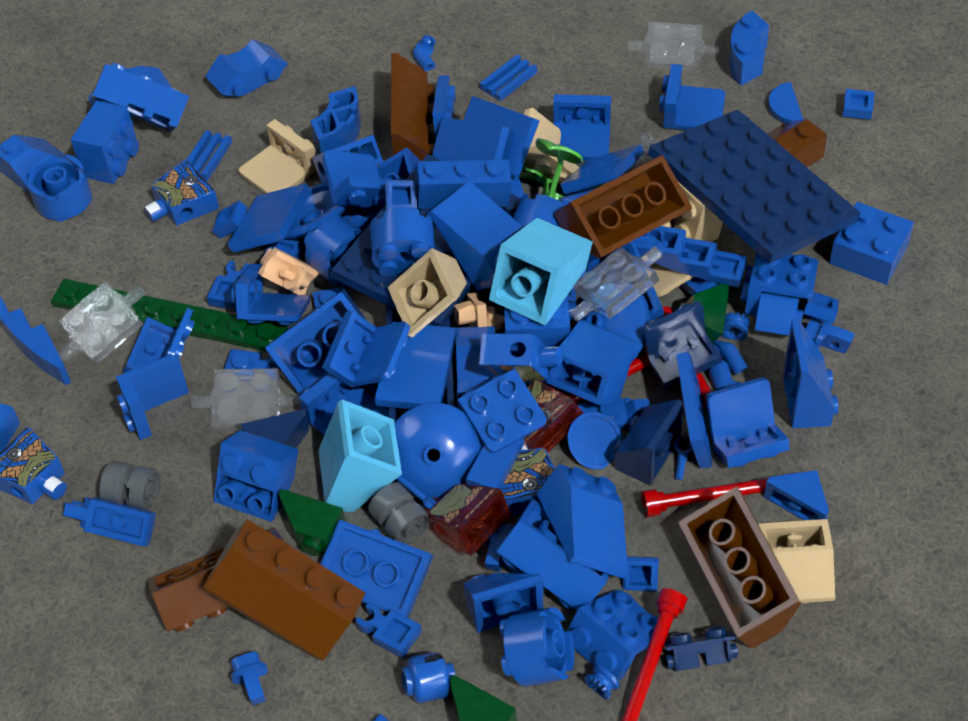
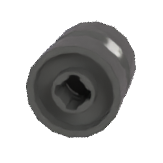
[99,460,161,511]
[368,482,431,545]

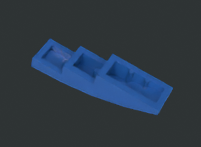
[633,226,747,288]
[0,295,71,385]

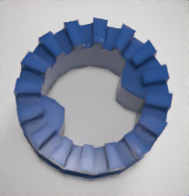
[722,312,750,341]
[584,664,620,700]

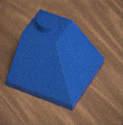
[0,135,65,194]
[463,573,544,633]

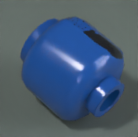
[401,652,455,703]

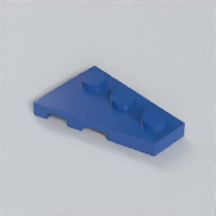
[433,75,456,143]

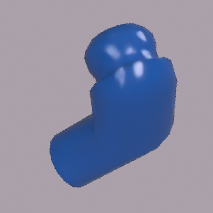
[413,35,436,72]

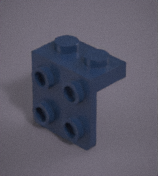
[643,301,722,390]

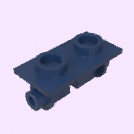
[664,626,738,672]

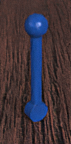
[396,475,438,510]

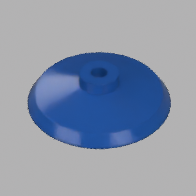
[568,412,623,470]

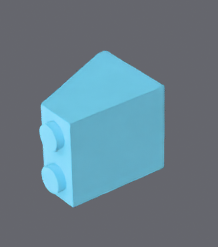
[489,218,593,325]
[318,399,402,512]

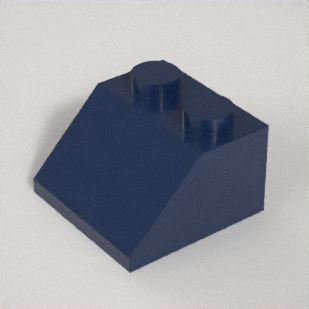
[613,400,684,486]

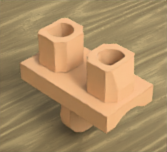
[258,247,319,295]
[453,292,505,344]

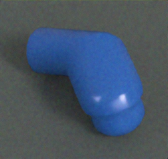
[712,340,748,375]
[709,360,741,391]

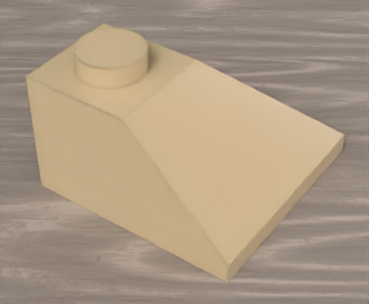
[388,248,467,337]

